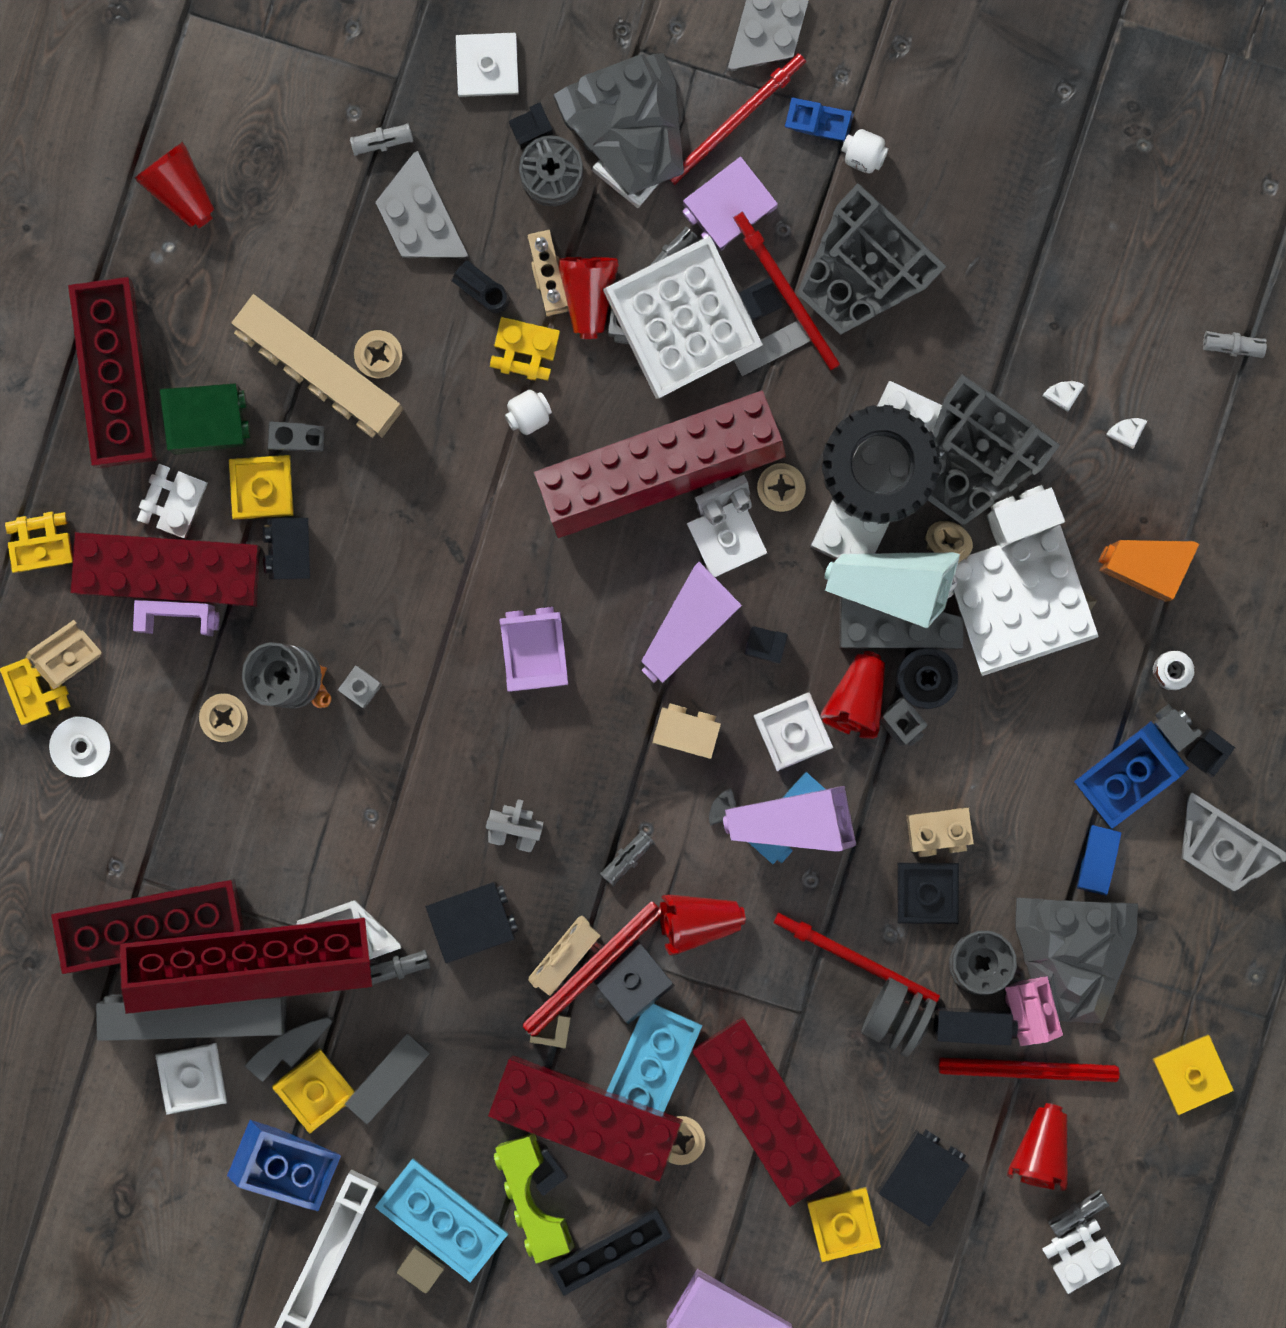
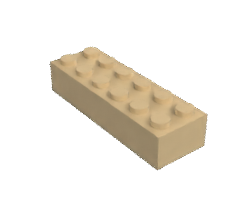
[232,294,404,438]

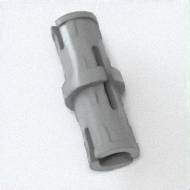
[350,123,413,156]
[1203,331,1267,358]

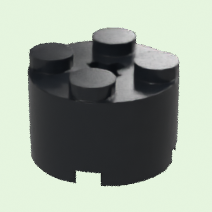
[895,648,958,709]

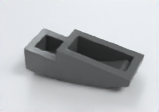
[244,1016,335,1082]
[344,1033,430,1125]

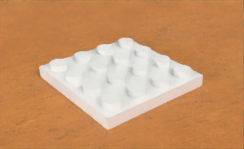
[603,236,763,399]
[953,525,1098,676]

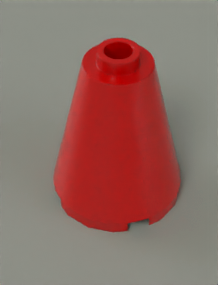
[134,142,215,228]
[558,257,619,339]
[820,651,885,739]
[659,894,746,955]
[1007,1103,1068,1191]

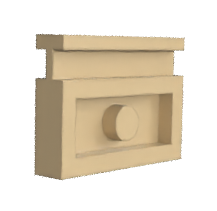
[26,620,102,689]

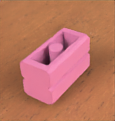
[1005,976,1063,1046]

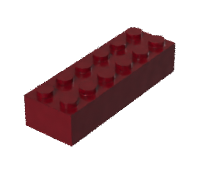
[68,277,157,468]
[71,532,261,607]
[51,879,245,974]
[692,1017,841,1207]
[488,1055,683,1181]

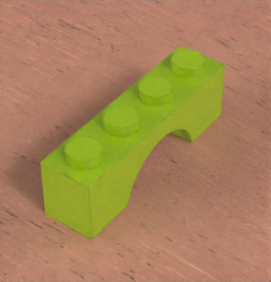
[494,1133,575,1263]

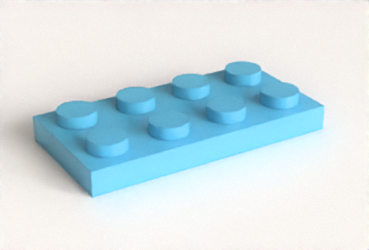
[607,1004,702,1112]
[375,1158,508,1282]

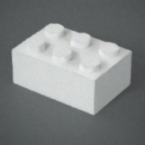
[986,485,1065,548]

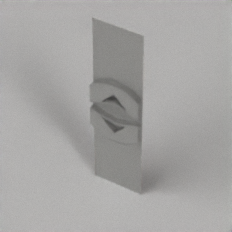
[734,321,811,376]

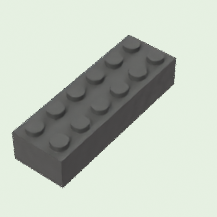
[96,994,287,1041]

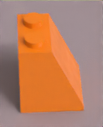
[1098,540,1199,602]

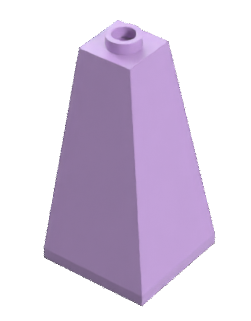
[641,562,742,684]
[723,786,856,851]
[667,1269,792,1328]

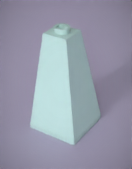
[824,552,960,628]

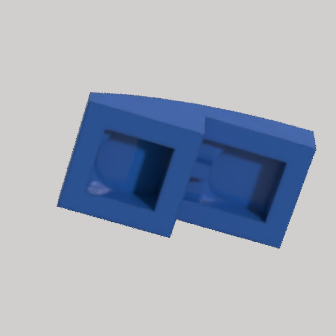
[785,98,854,143]
[1077,825,1121,896]

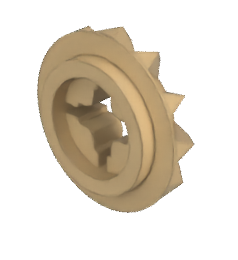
[354,330,403,379]
[757,463,806,512]
[925,521,973,563]
[199,694,248,742]
[668,1116,705,1165]

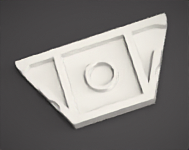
[297,900,402,960]

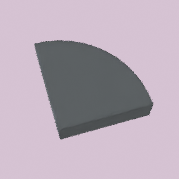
[709,789,736,826]

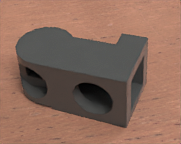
[267,422,325,452]

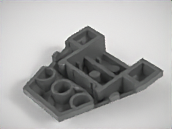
[553,53,684,195]
[797,183,947,335]
[928,374,1060,525]
[1015,897,1138,1023]

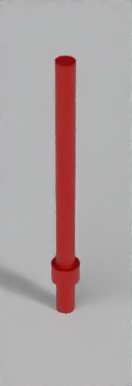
[669,53,806,185]
[733,211,840,370]
[773,912,940,1003]

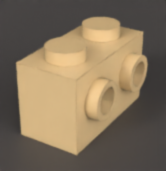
[652,703,721,759]
[906,808,974,857]

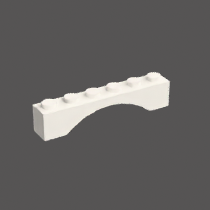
[275,1169,379,1328]

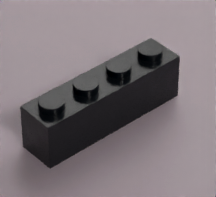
[549,1206,671,1296]

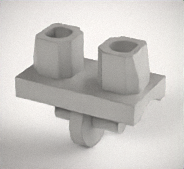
[695,475,752,525]
[486,799,544,852]

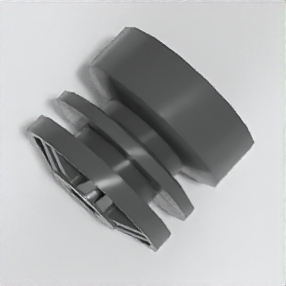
[519,136,583,207]
[242,642,322,709]
[949,931,1017,995]
[860,977,936,1058]

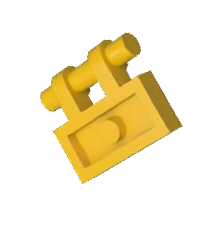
[489,317,560,381]
[5,511,73,573]
[0,658,71,725]

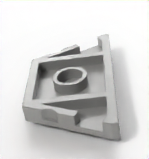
[728,0,809,71]
[376,151,468,259]
[1182,792,1286,891]

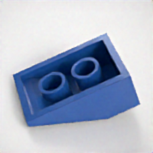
[1074,721,1189,829]
[227,1120,341,1211]

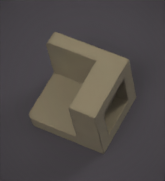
[530,1014,571,1048]
[397,1244,445,1293]

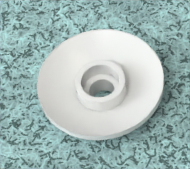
[49,717,110,777]

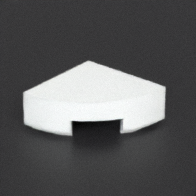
[1042,381,1084,412]
[1106,418,1147,449]

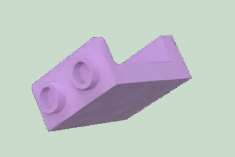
[682,156,778,252]
[133,600,220,637]
[500,607,569,692]

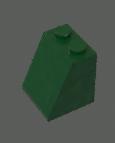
[160,383,251,455]

